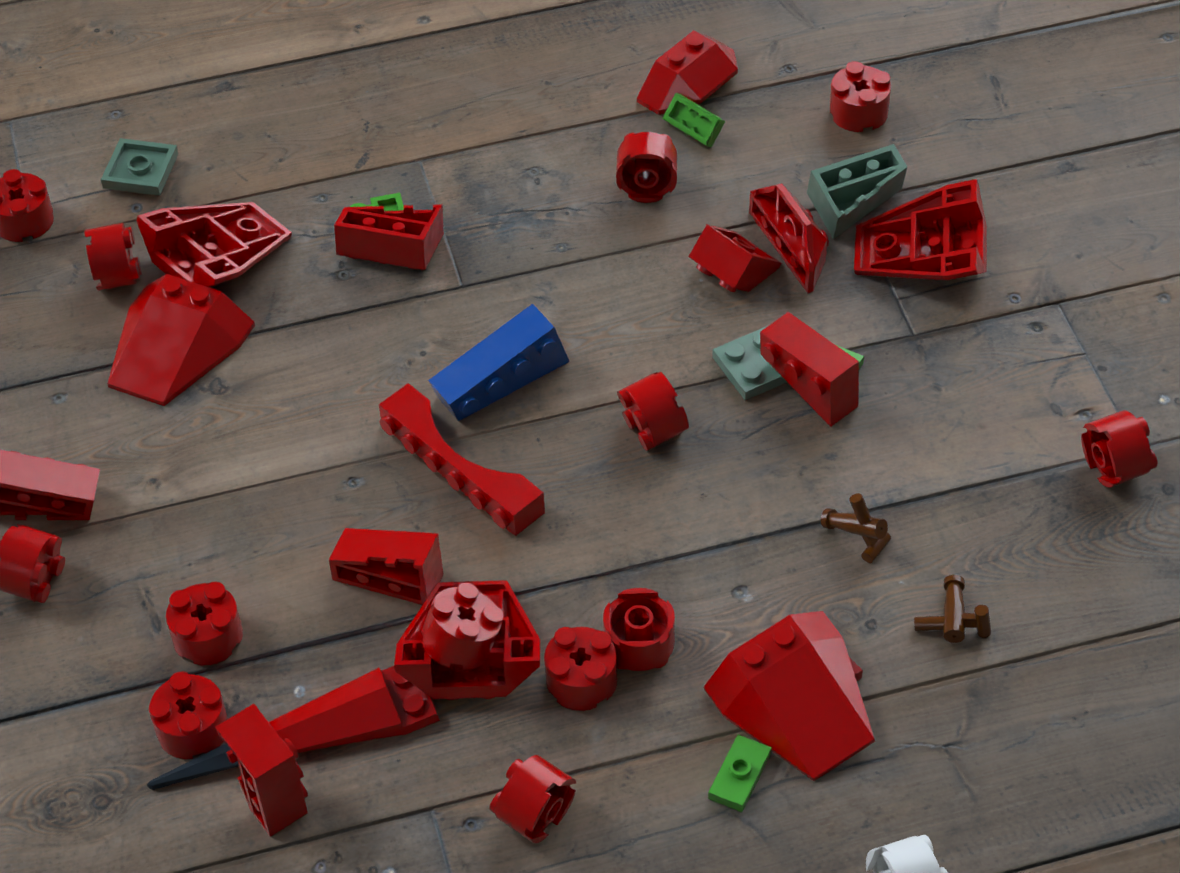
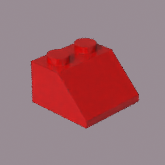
[688,224,782,293]

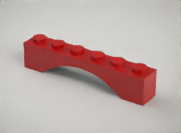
[379,383,545,536]

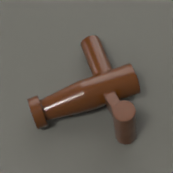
[821,493,891,563]
[914,575,991,643]

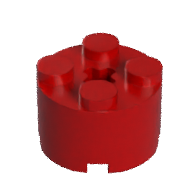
[830,61,891,132]
[616,132,677,203]
[0,169,54,242]
[85,223,142,291]
[617,372,689,451]
[1081,410,1158,488]
[0,524,65,603]
[166,581,243,666]
[422,583,504,670]
[603,588,675,671]
[544,627,617,711]
[149,671,228,759]
[489,755,576,843]

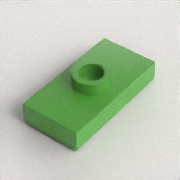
[662,93,725,147]
[708,735,772,812]

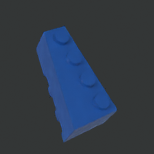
[428,304,570,421]

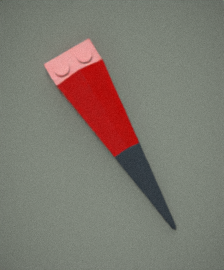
[147,666,440,790]

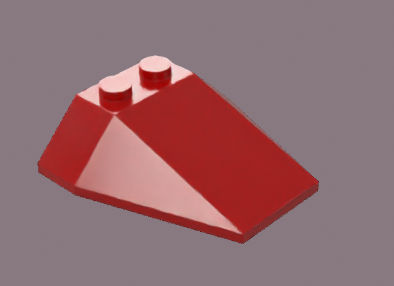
[854,179,987,280]
[136,202,292,288]
[107,274,255,406]
[394,580,541,700]
[703,611,875,781]

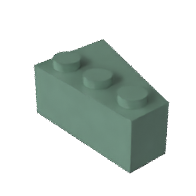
[807,144,907,239]

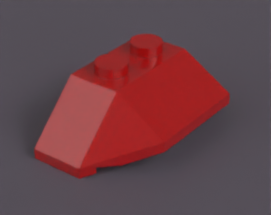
[637,30,738,115]
[749,183,829,294]

